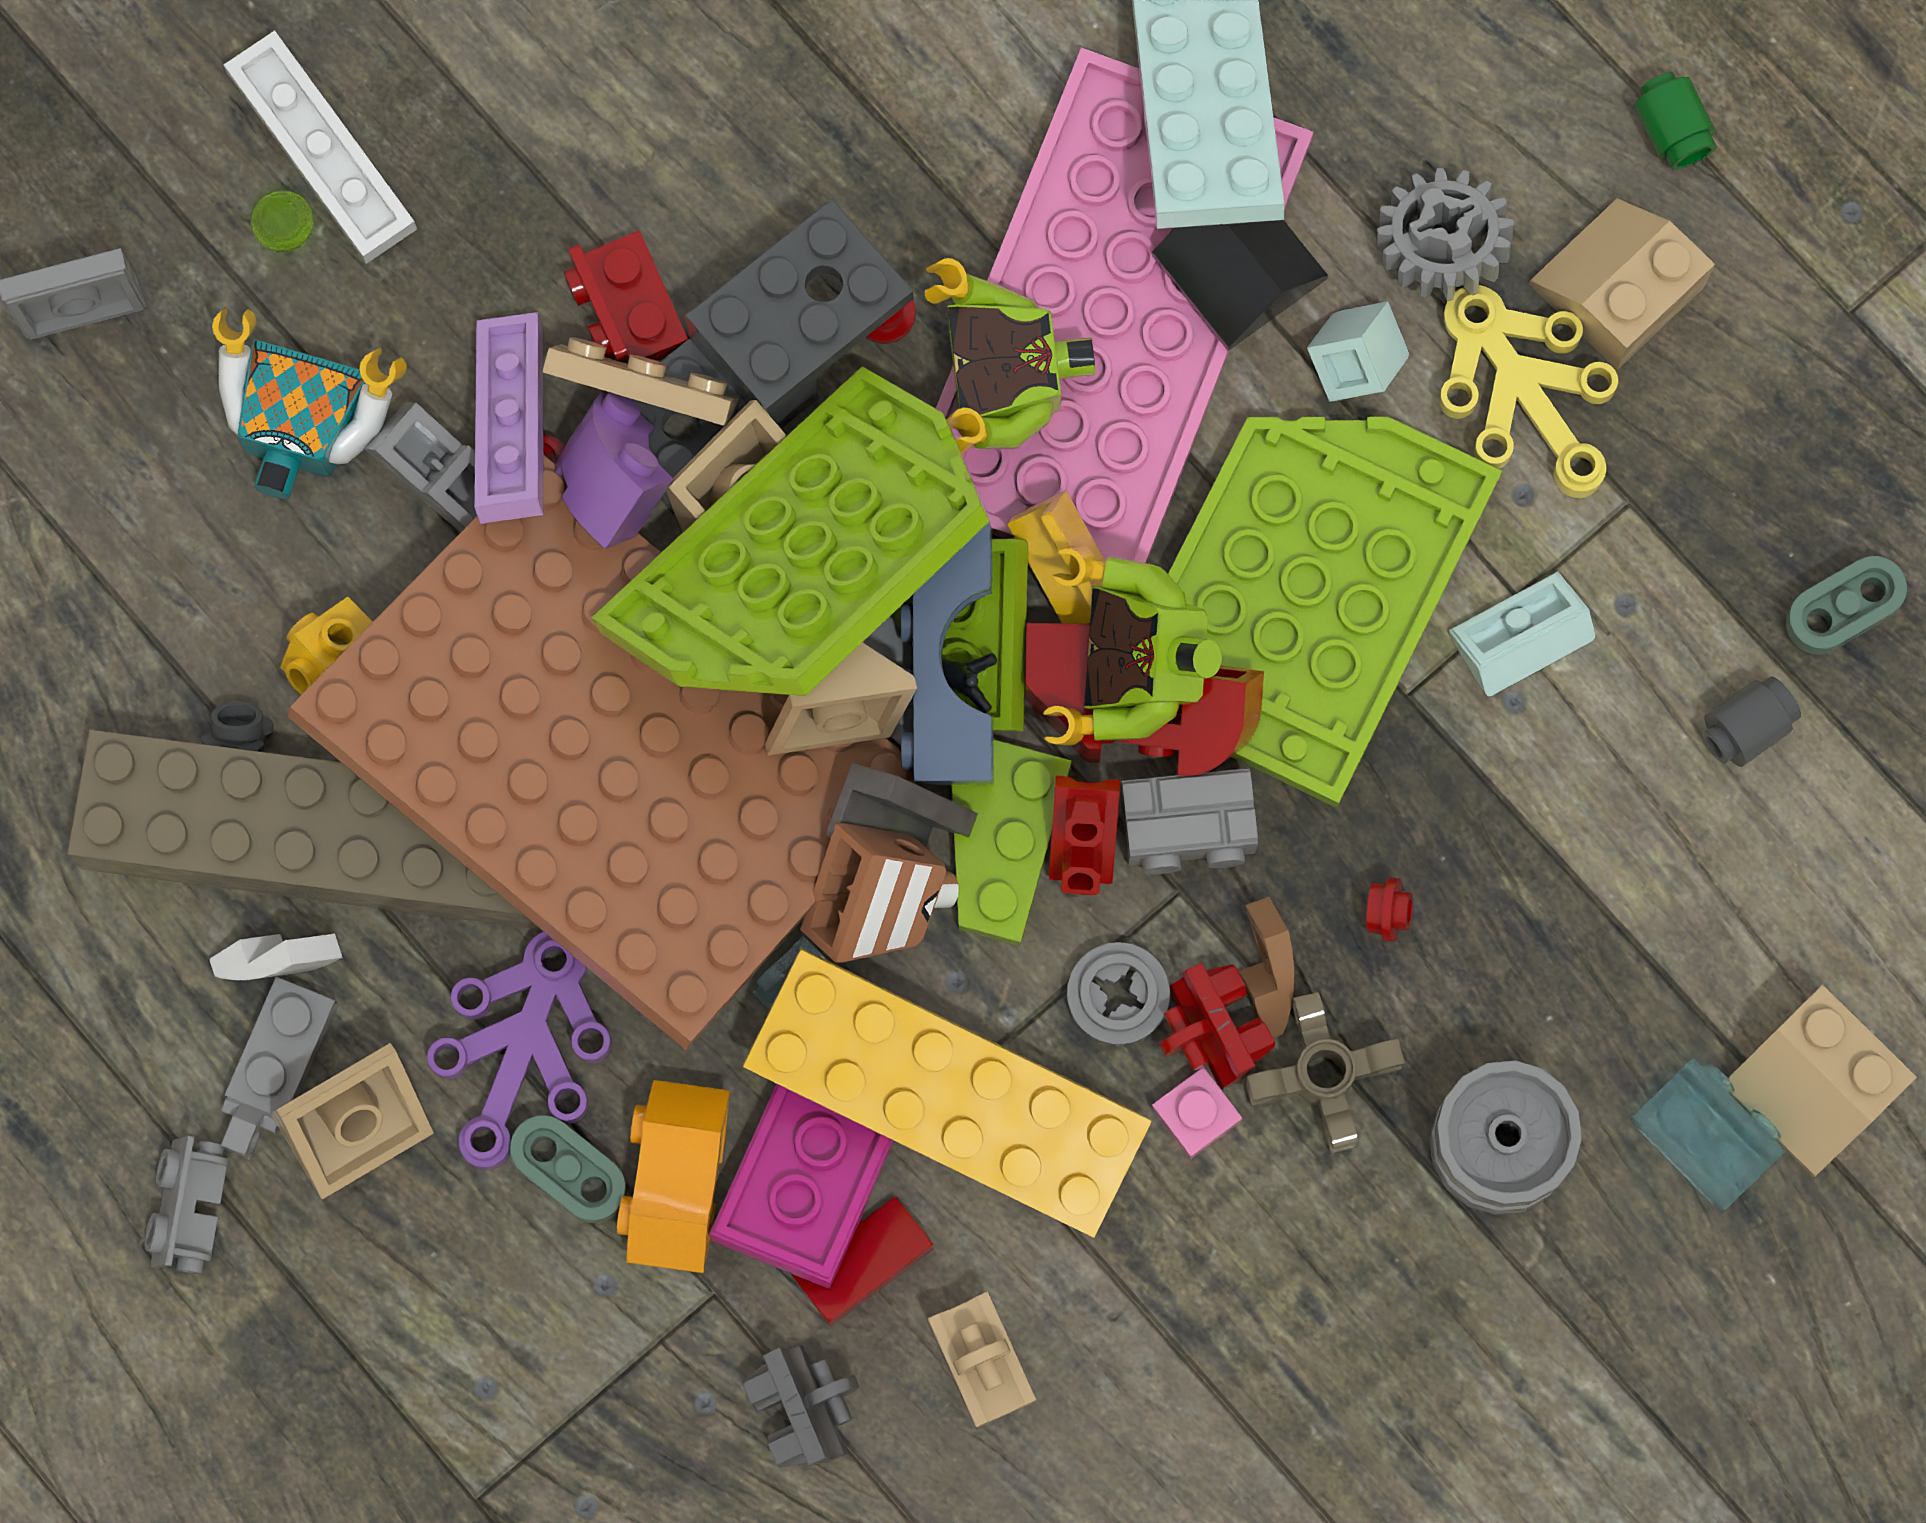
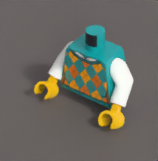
[212,307,407,500]

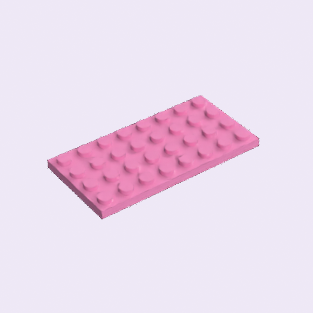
[936,47,1314,563]

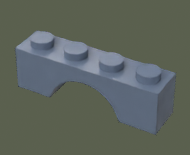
[901,522,994,785]

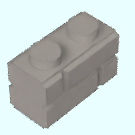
[1120,768,1258,875]

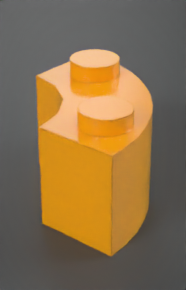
[617,1080,730,1273]

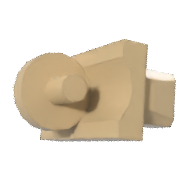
[928,1291,1036,1429]

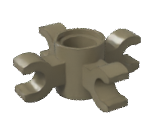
[1245,992,1405,1154]

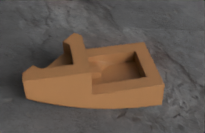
[1239,897,1294,1038]

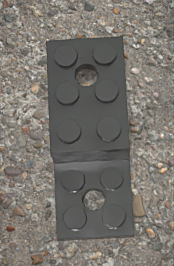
[633,199,913,515]

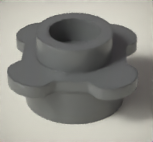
[201,701,273,752]

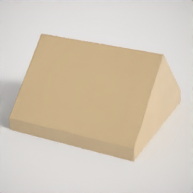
[666,400,787,532]
[765,642,917,756]
[270,1043,434,1200]

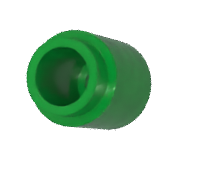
[1634,72,1717,170]

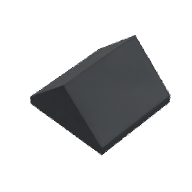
[1152,220,1328,351]

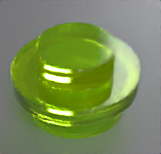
[251,191,314,253]

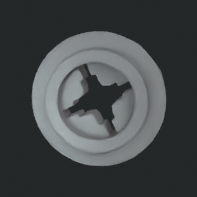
[1067,942,1170,1047]

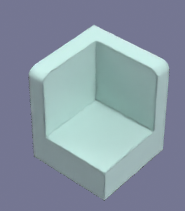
[1307,301,1409,402]

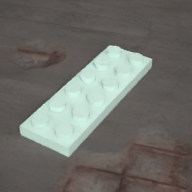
[1132,0,1284,229]

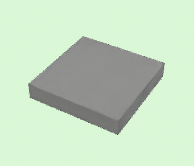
[0,248,147,340]

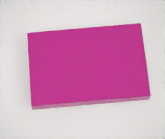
[709,1084,894,1289]

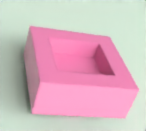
[1151,1067,1243,1160]

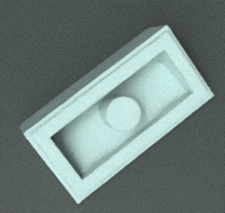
[1449,572,1595,696]

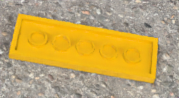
[743,947,1152,1238]

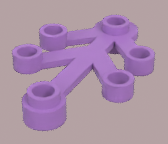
[427,932,612,1170]

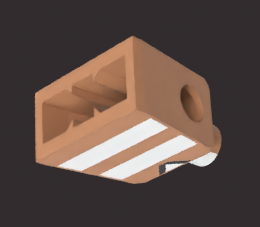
[800,823,959,963]

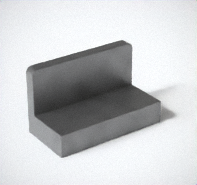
[827,763,978,847]

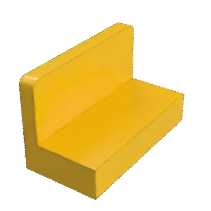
[1007,490,1106,624]

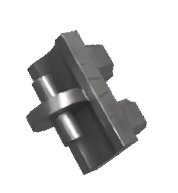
[742,1345,860,1468]

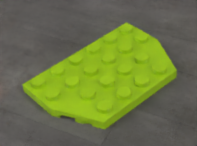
[591,366,990,696]
[1168,417,1502,808]

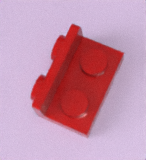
[563,230,688,364]

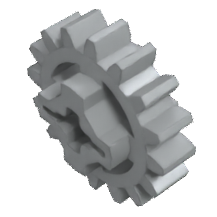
[1377,168,1514,301]

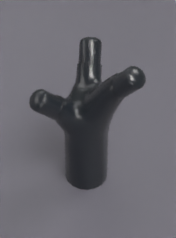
[942,653,997,713]

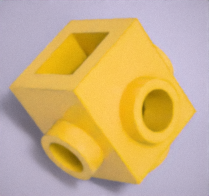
[280,597,373,695]

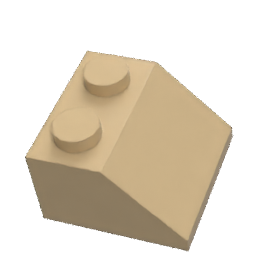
[1529,198,1715,370]
[1721,984,1917,1178]

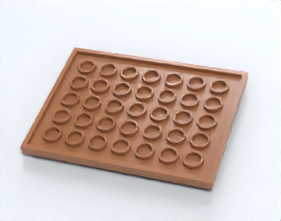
[287,455,922,1050]

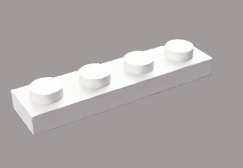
[224,30,417,264]

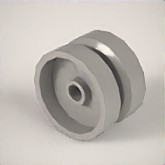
[1429,1060,1582,1215]

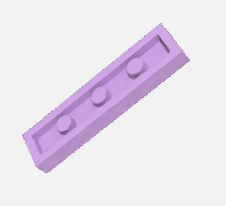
[474,312,543,524]

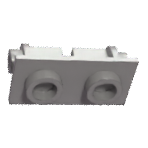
[145,1136,229,1274]

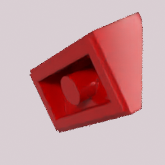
[791,1197,934,1327]

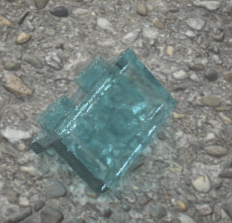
[1630,1059,1785,1213]

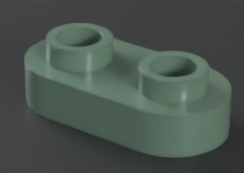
[1786,556,1907,655]
[510,1115,627,1223]

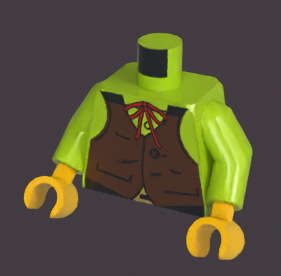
[925,258,1095,455]
[1043,546,1222,746]

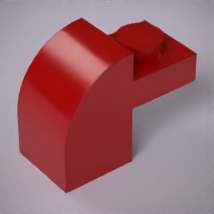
[1118,666,1264,776]

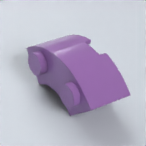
[555,391,673,549]

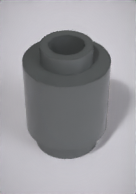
[1702,676,1801,767]

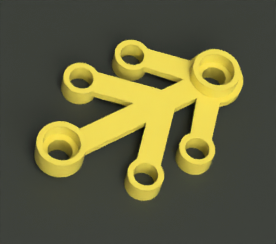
[1439,285,1618,498]

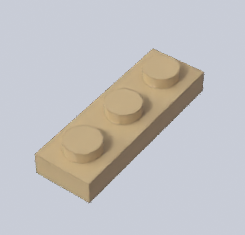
[542,337,741,426]

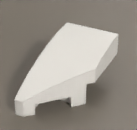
[209,934,343,980]

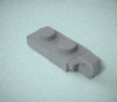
[221,977,338,1160]

